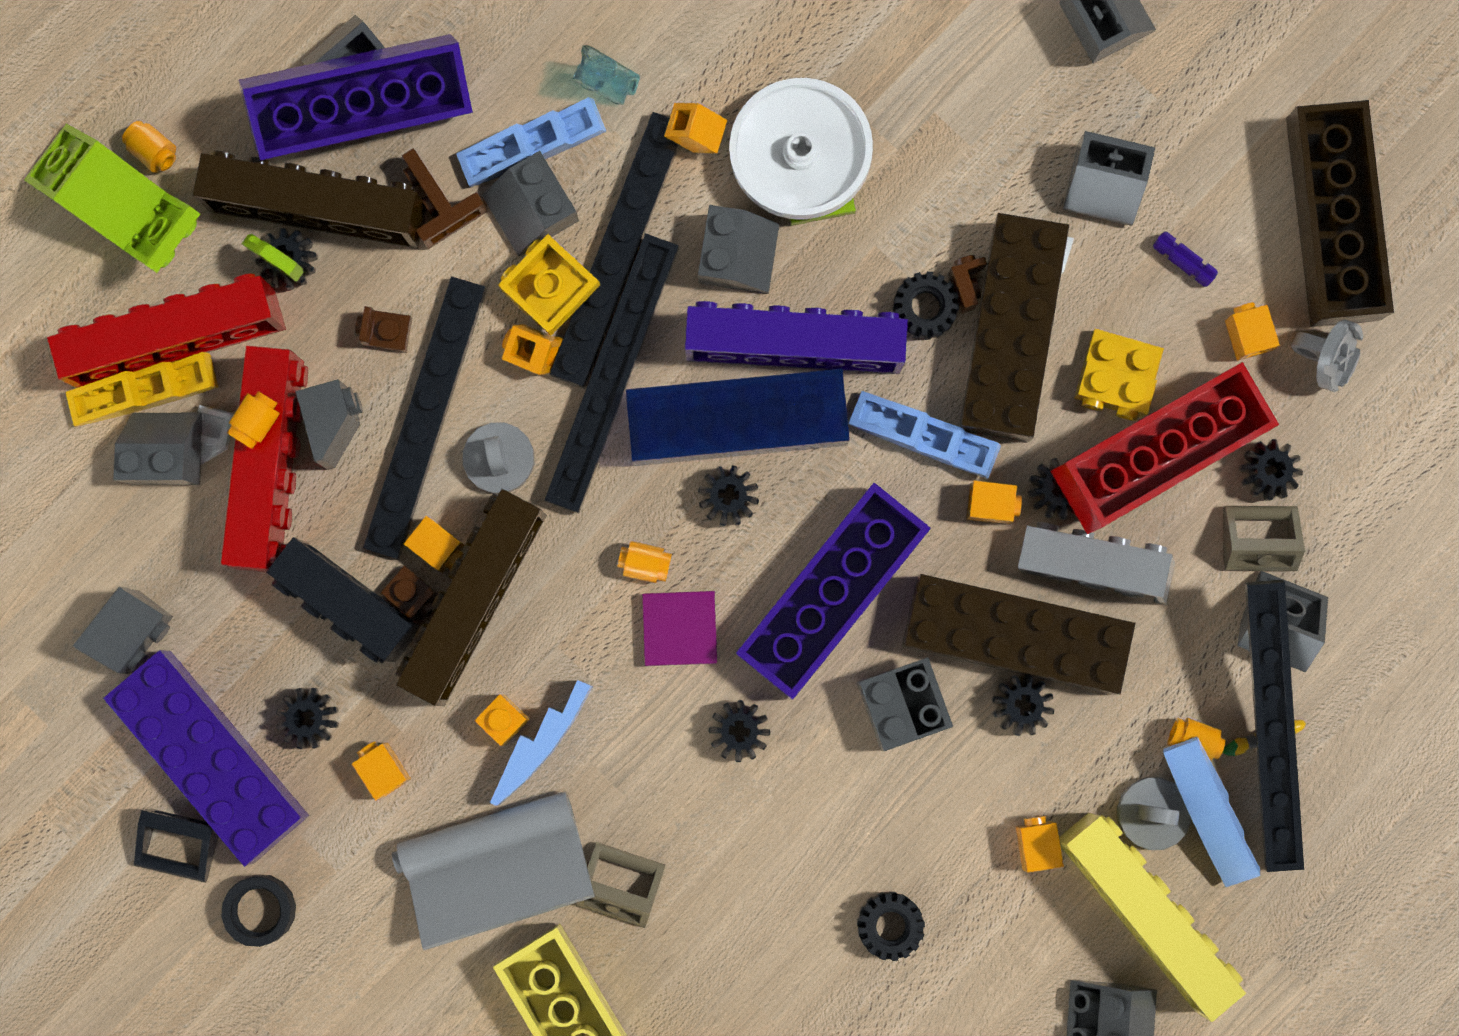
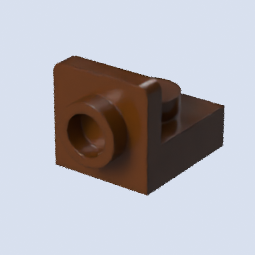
[948,255,987,314]
[355,306,412,353]
[381,565,438,621]

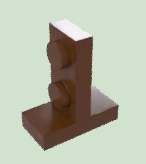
[402,148,488,249]

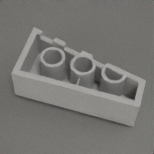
[1018,522,1175,605]

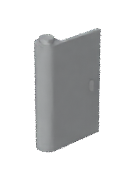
[392,791,595,950]

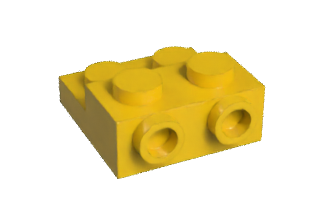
[498,234,601,336]
[1074,328,1164,421]

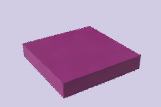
[642,591,717,666]

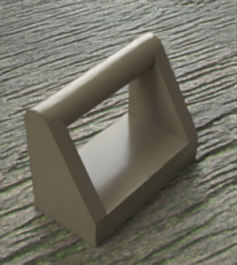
[1223,506,1305,571]
[576,842,666,928]

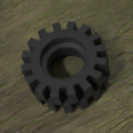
[893,271,960,340]
[857,891,925,961]

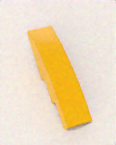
[65,352,218,427]

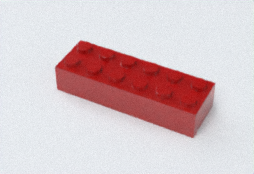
[47,273,286,388]
[221,346,308,572]
[1051,362,1279,534]

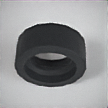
[221,875,296,947]

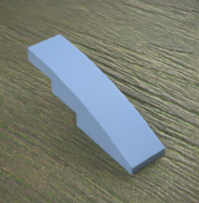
[456,97,607,187]
[848,391,1001,479]
[490,680,593,806]
[1163,737,1260,887]

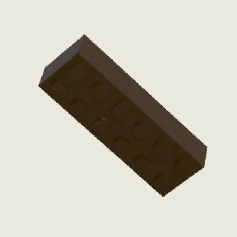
[1286,100,1394,327]
[192,150,426,249]
[959,213,1070,442]
[395,489,547,706]
[902,574,1136,695]

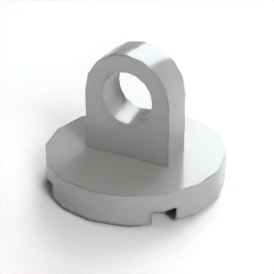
[1291,319,1363,392]
[463,422,535,494]
[1117,777,1191,850]

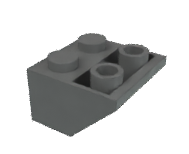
[1059,0,1156,64]
[1063,131,1156,226]
[857,657,953,751]
[1067,980,1157,1036]

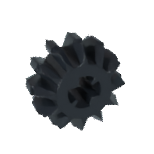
[255,228,318,290]
[1239,439,1303,501]
[1027,458,1076,520]
[698,465,759,527]
[992,675,1054,736]
[276,688,339,749]
[708,700,771,763]

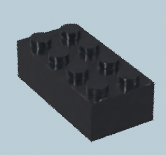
[266,537,420,664]

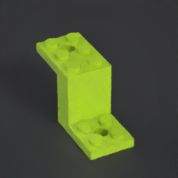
[24,123,200,273]

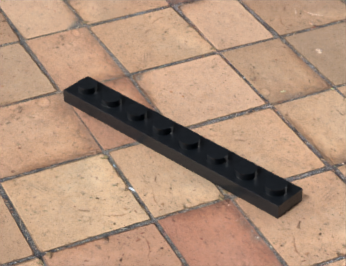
[550,112,679,388]
[545,233,679,514]
[363,276,487,560]
[1245,580,1304,872]

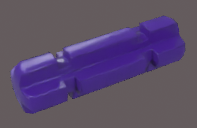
[1153,231,1218,287]

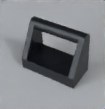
[134,808,219,883]

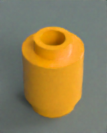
[122,121,176,173]
[227,391,280,449]
[617,541,672,583]
[1167,718,1225,761]

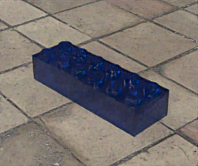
[626,369,850,466]

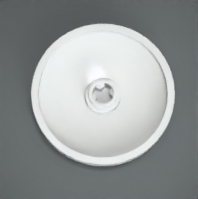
[729,78,873,219]

